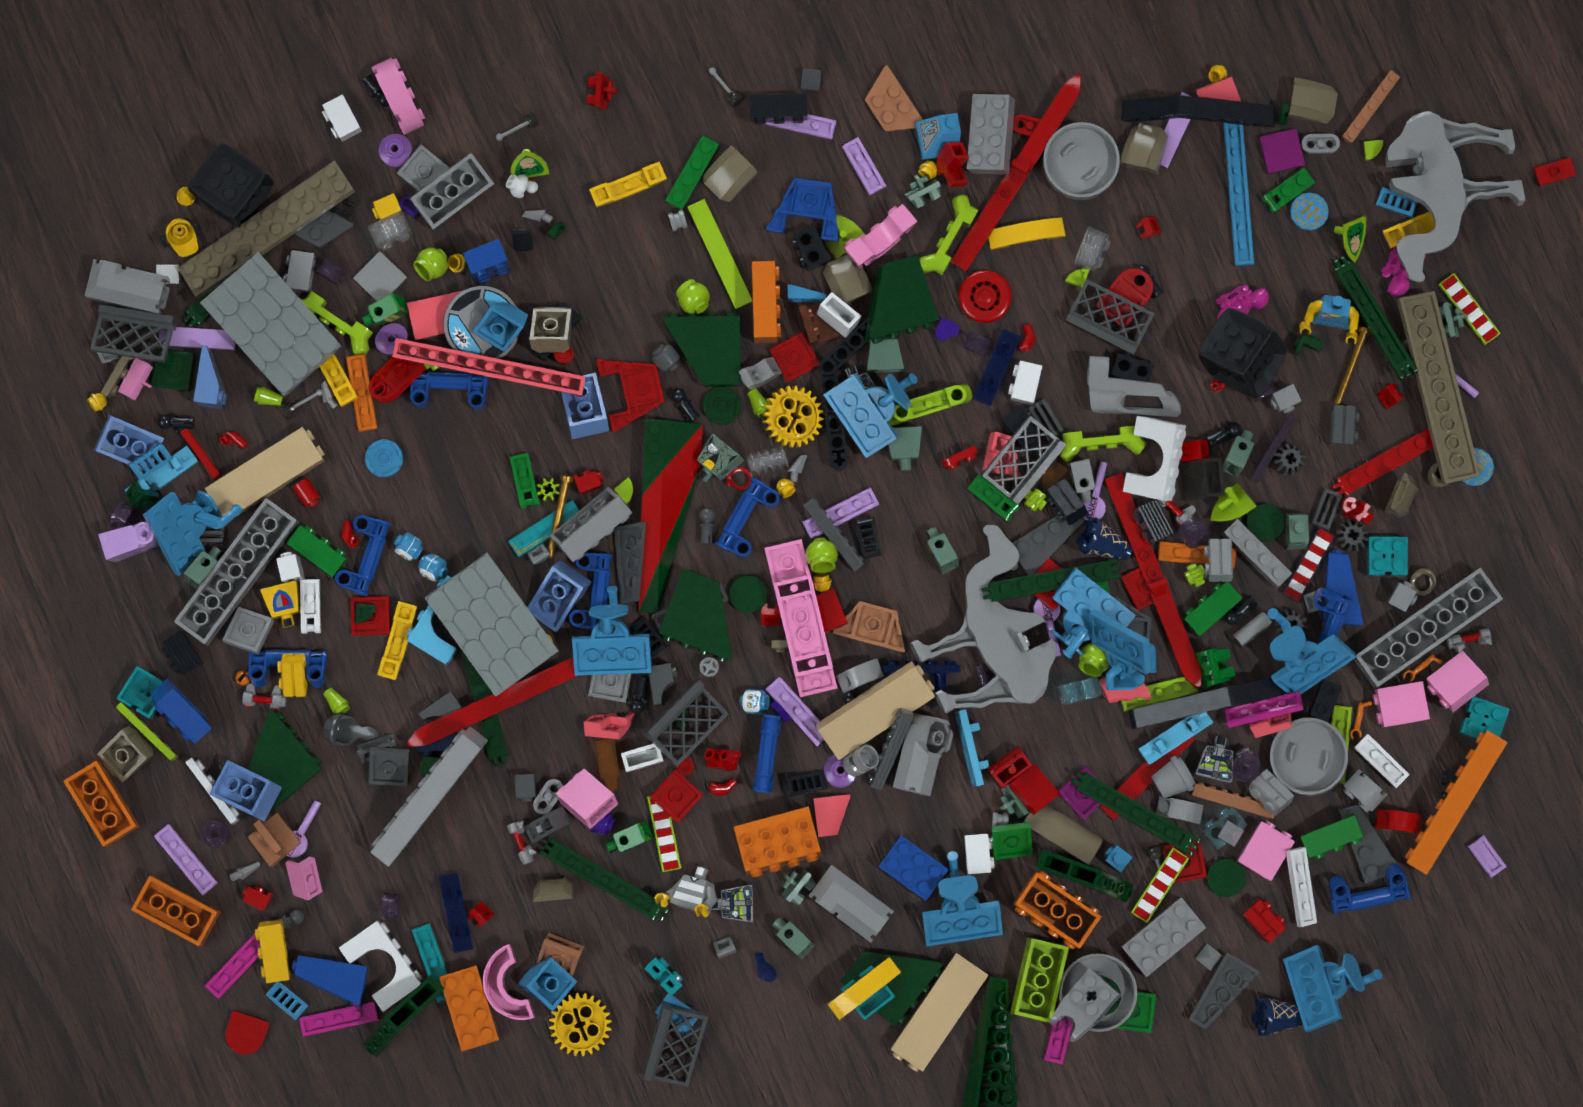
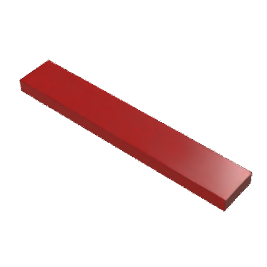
[1100,737,1195,821]

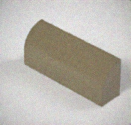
[1023,804,1103,865]

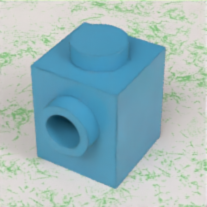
[1104,845,1132,873]

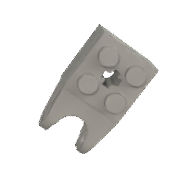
[1049,968,1122,1043]

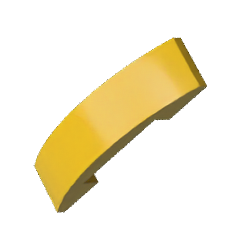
[589,161,667,207]
[1382,212,1435,249]
[989,217,1066,250]
[320,354,358,407]
[377,601,417,680]
[827,957,901,1020]

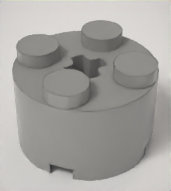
[1343,769,1388,812]

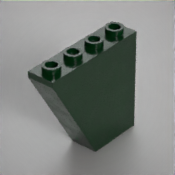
[864,255,940,344]
[663,313,741,387]
[659,568,732,662]
[248,710,323,814]
[1036,849,1133,903]
[840,951,943,1026]
[363,975,445,1058]

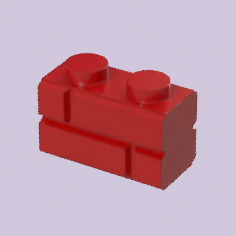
[988,746,1033,789]
[1242,899,1286,944]

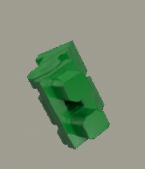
[1195,647,1235,690]

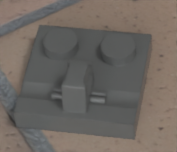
[369,747,409,786]

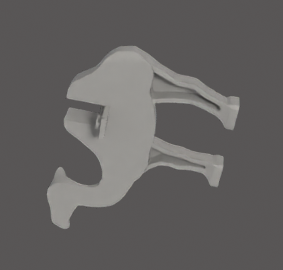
[1385,111,1525,282]
[909,525,1057,714]

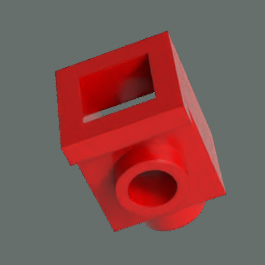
[573,470,604,495]
[242,885,274,911]

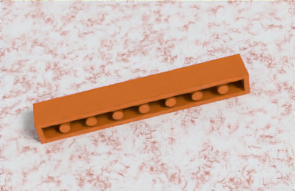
[1405,730,1508,875]

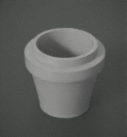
[1151,756,1195,799]

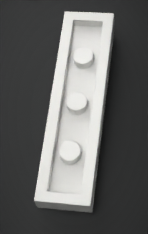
[185,758,240,825]
[1286,847,1317,927]

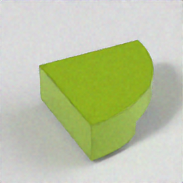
[1363,140,1383,161]
[1065,268,1090,288]
[614,477,633,505]

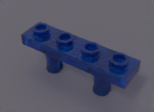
[973,329,1021,407]
[883,661,960,692]
[439,873,474,953]

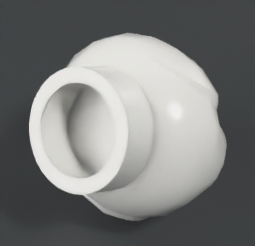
[506,174,538,198]

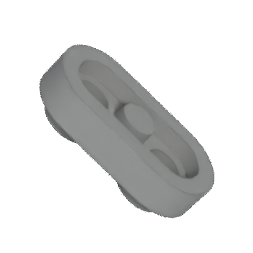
[1301,134,1340,154]
[533,779,563,815]

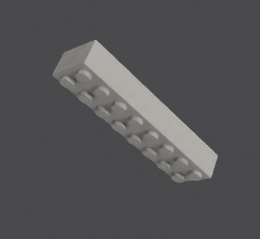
[174,498,300,646]
[1354,567,1503,688]
[370,727,488,867]

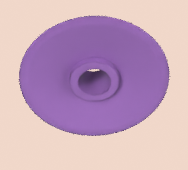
[378,133,412,167]
[375,323,407,354]
[823,754,856,788]

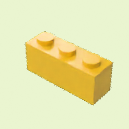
[255,919,291,983]

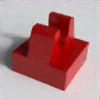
[1136,216,1161,238]
[1376,384,1403,410]
[761,604,780,626]
[468,901,495,928]

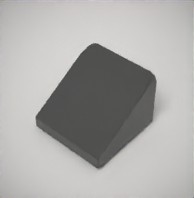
[801,68,821,91]

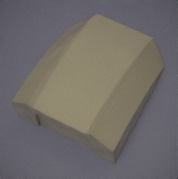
[1287,78,1338,124]
[1120,123,1168,175]
[703,145,758,202]
[823,254,873,304]
[530,307,572,353]
[1385,473,1418,518]
[97,726,154,783]
[533,876,574,902]

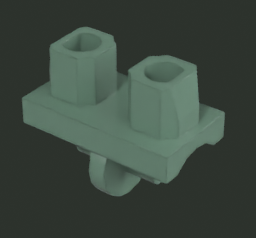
[905,175,941,209]
[1439,302,1468,338]
[999,783,1029,819]
[781,868,816,905]

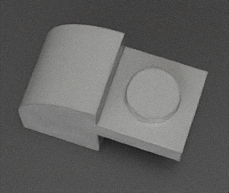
[739,357,782,390]
[836,659,884,693]
[1156,796,1204,824]

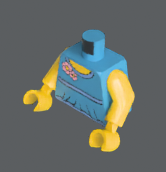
[1299,295,1359,344]

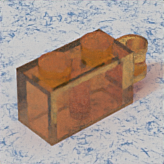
[595,739,621,792]

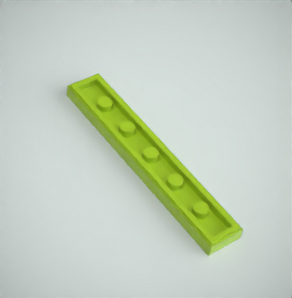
[687,199,753,310]

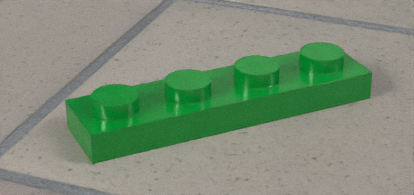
[665,135,719,210]

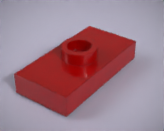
[1533,157,1576,187]

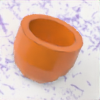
[235,670,250,686]

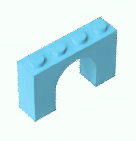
[406,575,458,666]

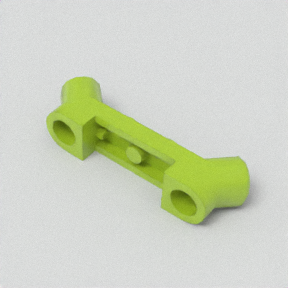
[919,195,979,275]
[300,291,373,355]
[888,384,972,425]
[1058,426,1147,462]

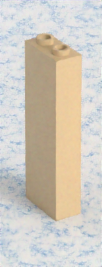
[205,427,325,518]
[815,661,935,760]
[890,953,988,1072]

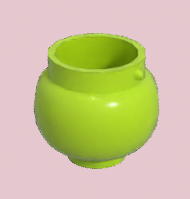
[413,247,448,282]
[675,279,710,314]
[805,538,838,573]
[1078,643,1110,677]

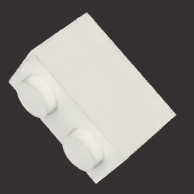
[322,94,362,142]
[817,292,861,338]
[1008,361,1042,405]
[276,552,305,583]
[621,744,664,773]
[964,834,994,874]

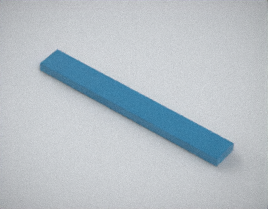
[1223,123,1254,266]

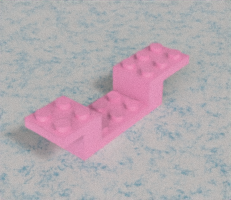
[764,539,837,698]

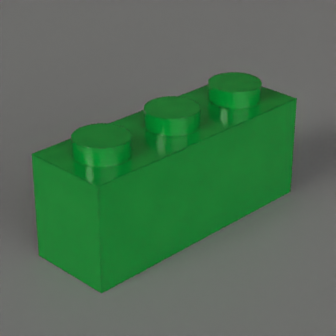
[286,525,348,579]
[1182,582,1242,637]
[1301,814,1365,860]

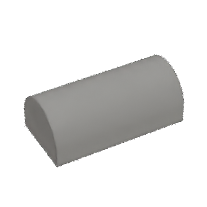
[1232,612,1272,648]

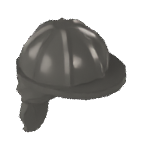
[323,713,379,746]

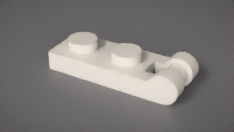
[300,579,321,634]

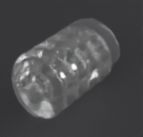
[747,445,789,477]

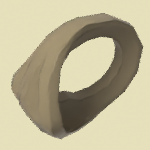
[1427,463,1450,487]
[1410,568,1436,596]

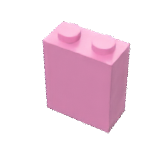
[1427,650,1489,712]
[1372,681,1430,728]
[556,769,618,829]
[1236,820,1295,881]

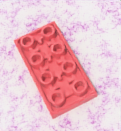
[407,290,464,341]

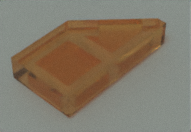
[1041,460,1068,498]

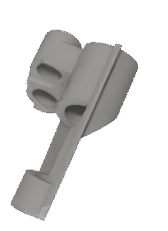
[1087,356,1181,417]

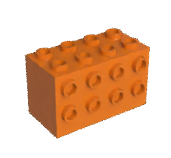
[734,806,822,878]
[1013,871,1102,949]

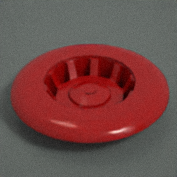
[959,270,1012,323]

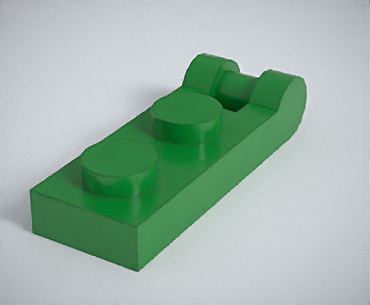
[1261,168,1315,214]
[510,453,540,509]
[967,474,1020,523]

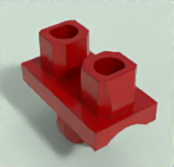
[587,72,618,110]
[1342,497,1374,525]
[704,748,742,772]

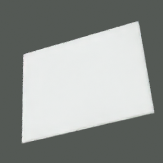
[156,265,179,284]

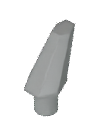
[522,209,553,224]
[321,380,338,409]
[787,455,807,482]
[230,862,260,881]

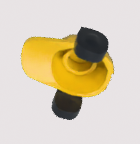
[159,218,202,257]

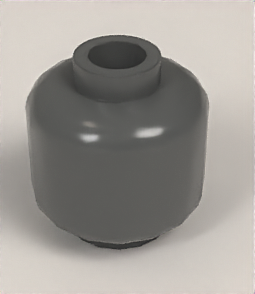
[652,343,680,372]

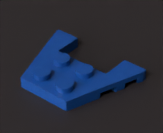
[766,178,839,243]

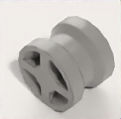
[668,209,688,232]
[700,657,719,677]
[991,812,1009,827]

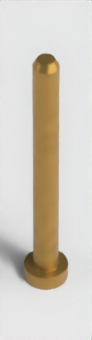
[1333,326,1371,405]
[547,474,574,559]

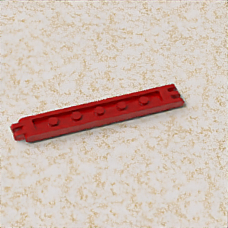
[1331,428,1433,496]

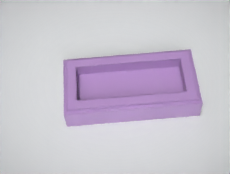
[1467,835,1507,878]

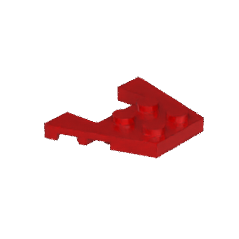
[596,359,665,433]

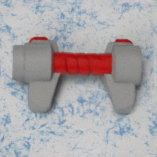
[1157,489,1196,528]
[1447,627,1492,652]
[243,683,287,710]
[507,821,536,865]

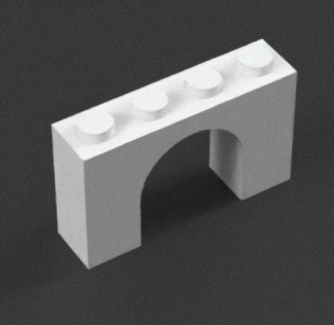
[1123,416,1186,501]
[339,921,423,1012]

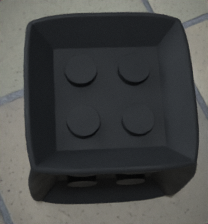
[188,142,274,228]
[1198,308,1287,398]

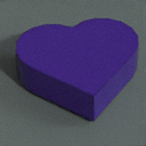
[400,196,419,218]
[935,317,959,341]
[770,700,792,723]

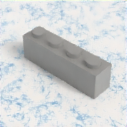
[1222,519,1292,588]

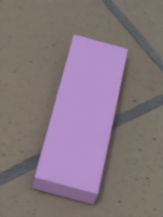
[842,137,886,196]

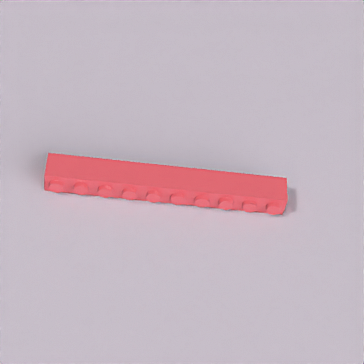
[392,338,586,396]

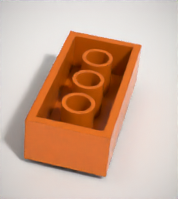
[752,261,781,343]
[63,760,140,847]
[131,876,221,946]
[439,965,499,1052]

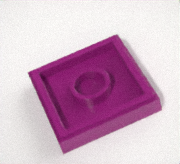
[1259,128,1305,174]
[1058,766,1101,821]

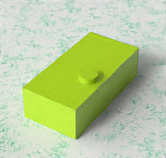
[1010,937,1069,1023]

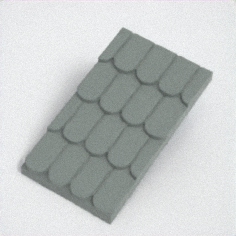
[200,252,342,397]
[424,552,558,697]

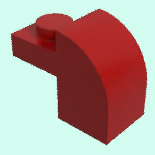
[937,142,969,187]
[1179,440,1210,464]
[1375,809,1422,834]

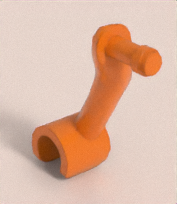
[1402,655,1442,682]
[1349,701,1372,740]

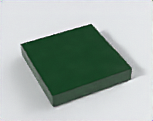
[151,349,195,392]

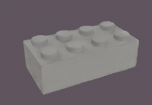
[967,94,1015,175]
[409,153,494,229]
[550,487,632,562]
[1120,898,1206,977]

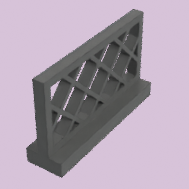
[1066,279,1155,354]
[90,305,177,363]
[981,415,1066,504]
[642,680,729,767]
[643,1002,708,1087]

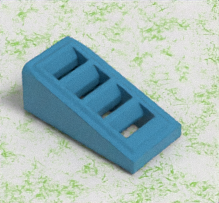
[1376,187,1419,219]
[788,284,826,302]
[129,442,173,481]
[266,981,309,1020]

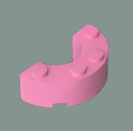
[371,57,425,135]
[844,204,917,268]
[483,944,536,1020]

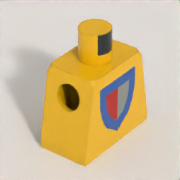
[260,580,301,628]

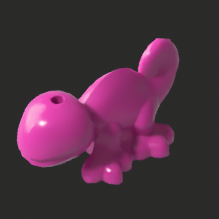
[1382,246,1426,297]
[1216,285,1269,319]

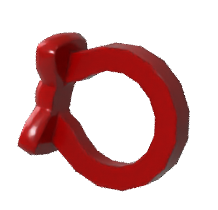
[726,467,752,490]

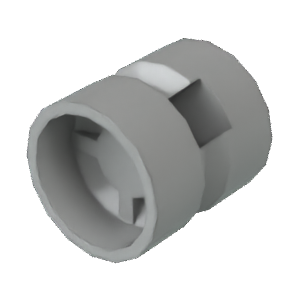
[843,745,879,777]

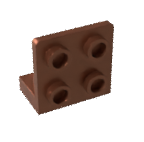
[799,302,843,346]

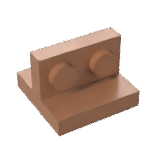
[248,813,301,867]
[536,932,584,977]

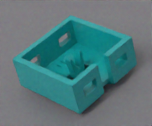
[1367,537,1408,576]
[116,666,164,719]
[1458,696,1510,739]
[644,957,684,996]
[841,965,895,1020]

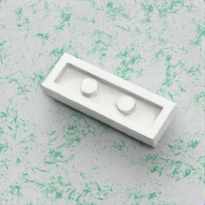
[1354,734,1410,788]

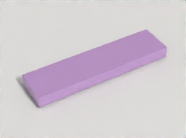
[1161,92,1190,169]
[763,114,836,140]
[159,327,236,351]
[802,487,879,539]
[765,677,824,746]
[154,824,218,896]

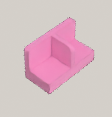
[118,358,153,400]
[286,856,322,900]

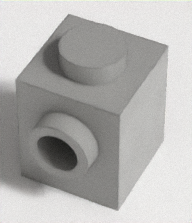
[1270,384,1301,414]
[1388,580,1418,612]

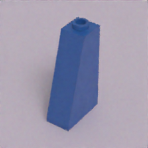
[1322,550,1363,626]
[292,955,368,1008]

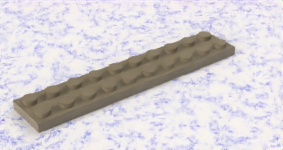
[178,160,355,299]
[1397,291,1481,485]

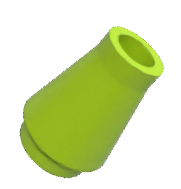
[254,386,283,406]
[747,388,770,418]
[323,688,350,714]

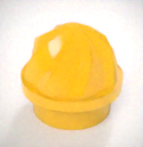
[1208,65,1228,83]
[918,161,937,181]
[177,187,196,206]
[447,254,467,273]
[87,393,107,412]
[776,479,796,498]
[812,573,832,592]

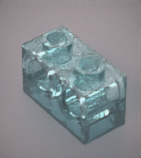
[1058,677,1102,706]
[1202,807,1248,850]

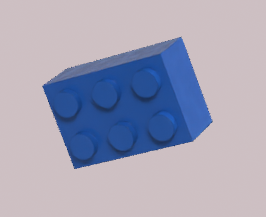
[463,239,511,284]
[150,678,212,744]
[879,835,949,901]

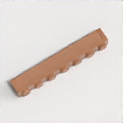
[1341,70,1400,145]
[1191,782,1274,819]

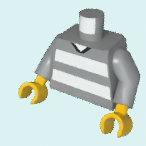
[655,867,717,917]

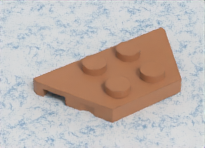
[865,65,923,133]
[833,601,905,653]

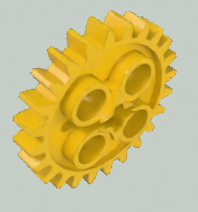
[762,386,824,448]
[549,993,612,1056]

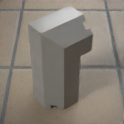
[84,259,170,314]
[893,713,953,797]
[809,865,894,942]

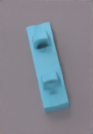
[125,446,199,492]
[954,709,989,788]
[1138,712,1213,765]

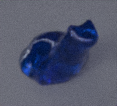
[755,953,777,982]

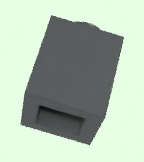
[515,774,537,802]

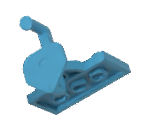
[823,373,917,458]
[143,491,243,576]
[1050,568,1136,659]
[572,586,652,676]
[1267,608,1356,694]
[1089,610,1157,690]
[922,851,1003,946]
[1283,945,1382,1032]

